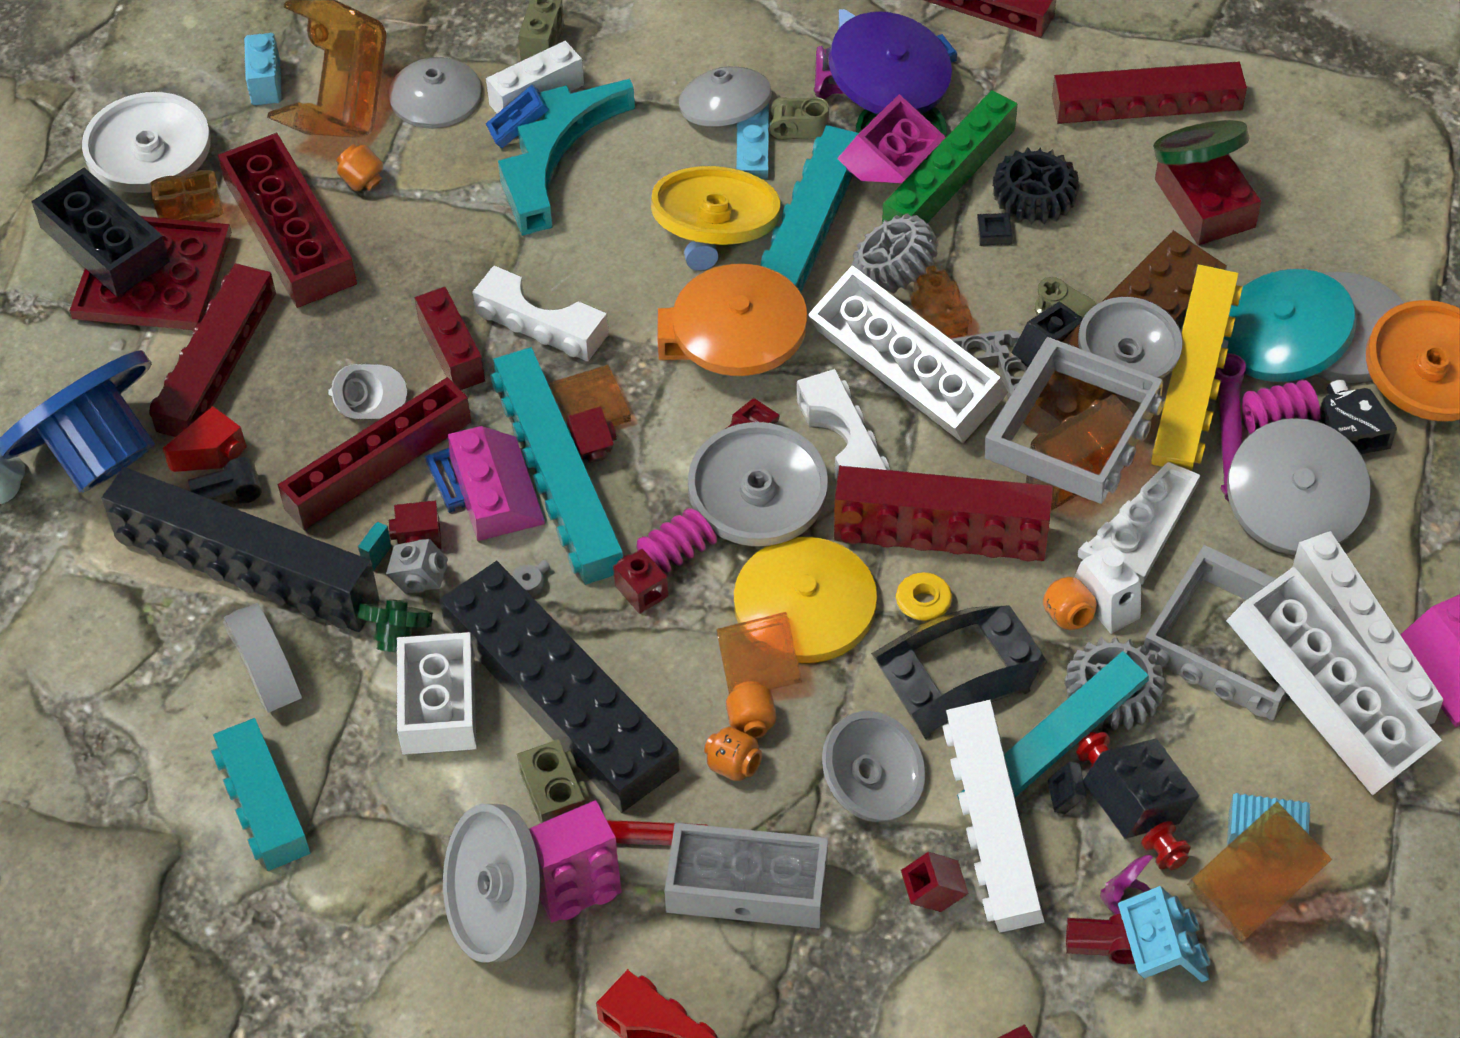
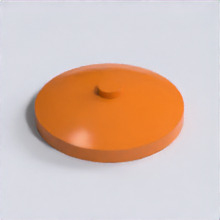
[673,264,807,376]
[1366,300,1460,421]

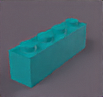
[211,718,311,871]

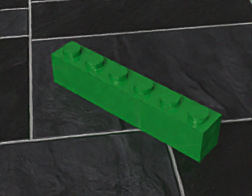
[882,90,1018,224]

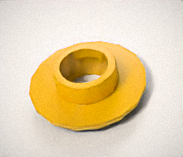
[895,572,953,621]

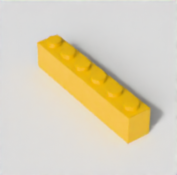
[1151,264,1243,471]

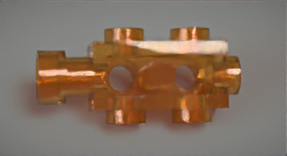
[910,264,972,339]

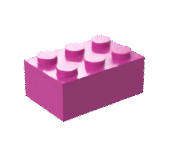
[529,800,622,923]

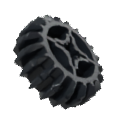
[992,147,1080,225]

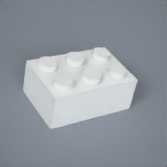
[397,632,477,755]

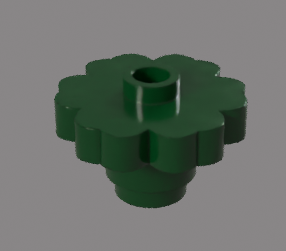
[358,599,433,653]

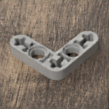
[950,330,1028,399]

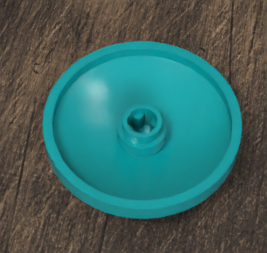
[1223,269,1357,382]

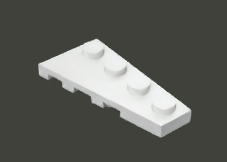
[1078,462,1200,584]

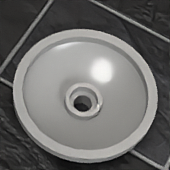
[389,57,482,128]
[679,66,772,126]
[1078,297,1182,379]
[822,711,925,822]

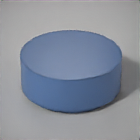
[684,241,718,271]

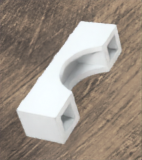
[473,266,608,362]
[797,369,890,481]

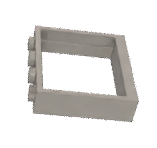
[985,337,1166,504]
[1144,545,1335,721]

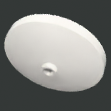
[82,92,211,193]

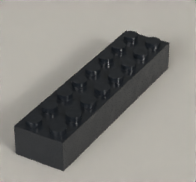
[101,467,380,632]
[439,560,680,813]

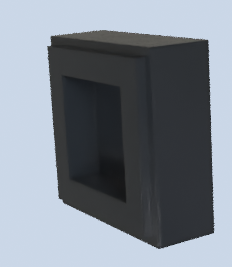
[977,213,1013,246]
[1047,761,1087,814]

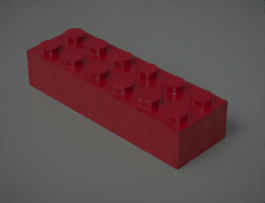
[218,132,357,308]
[834,465,1053,562]

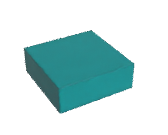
[358,522,392,571]

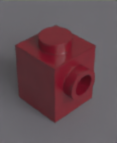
[566,406,617,463]
[389,500,442,549]
[613,548,668,614]
[901,852,969,912]

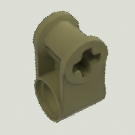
[769,97,830,140]
[1034,277,1097,318]

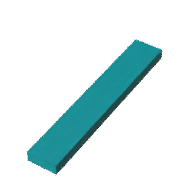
[957,651,1149,800]

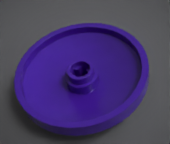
[829,12,952,114]

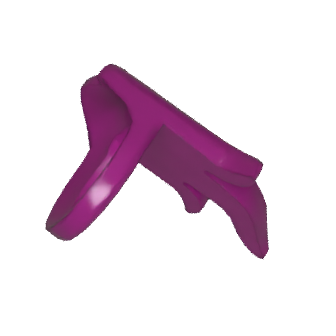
[814,46,844,99]
[1100,855,1153,915]

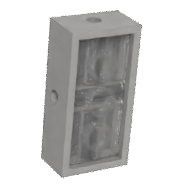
[664,823,828,928]

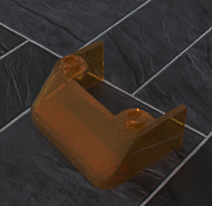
[267,0,387,138]

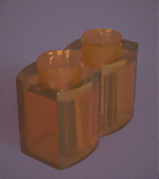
[150,170,224,220]

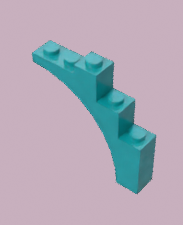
[498,78,635,236]

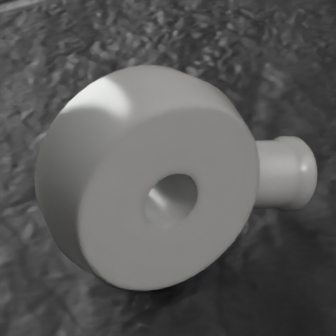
[512,560,550,597]

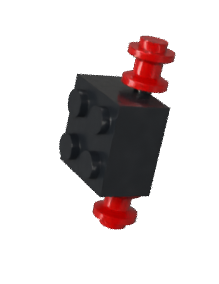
[1076,732,1200,871]

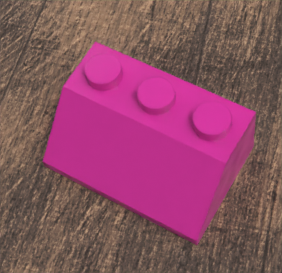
[837,94,946,183]
[448,426,545,541]
[1400,594,1460,727]

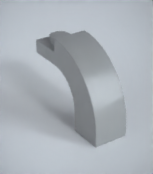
[222,603,302,713]

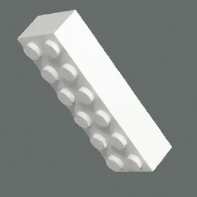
[808,266,1008,443]
[1226,567,1442,795]

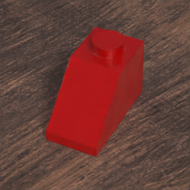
[162,406,247,472]

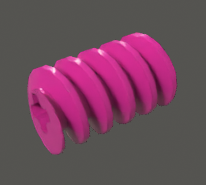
[1242,380,1321,434]
[636,508,717,573]

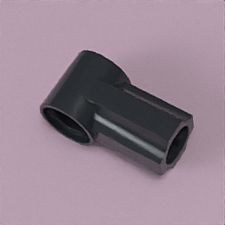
[188,457,262,504]

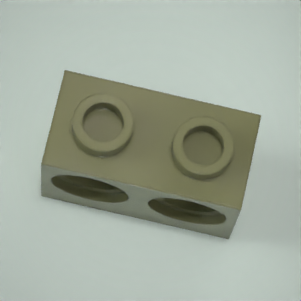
[518,0,564,61]
[517,739,590,824]

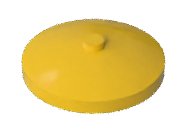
[651,166,780,245]
[734,537,877,663]

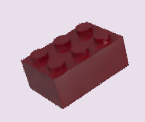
[1155,154,1262,246]

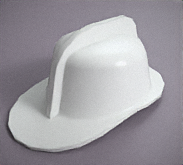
[328,364,407,419]

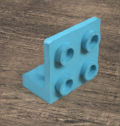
[1118,886,1210,982]

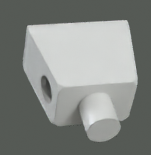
[1075,546,1141,634]

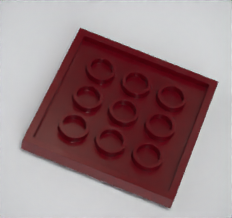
[69,216,232,330]

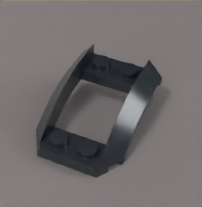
[871,605,1046,739]

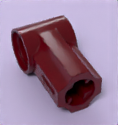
[1066,913,1135,964]

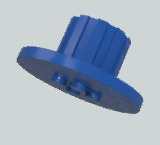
[0,350,155,493]

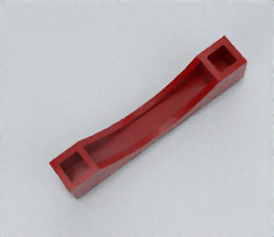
[596,969,718,1038]

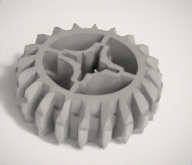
[852,213,939,294]
[1064,636,1165,732]

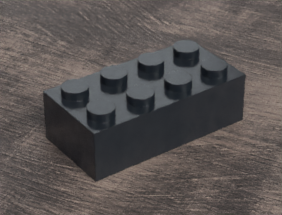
[31,167,170,297]

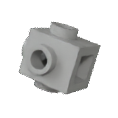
[386,539,448,594]

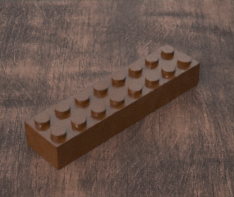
[1014,230,1227,451]

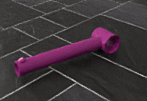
[1214,353,1246,501]

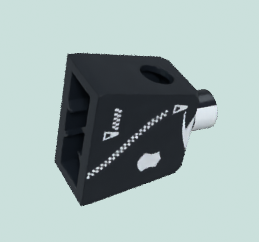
[1319,380,1397,455]

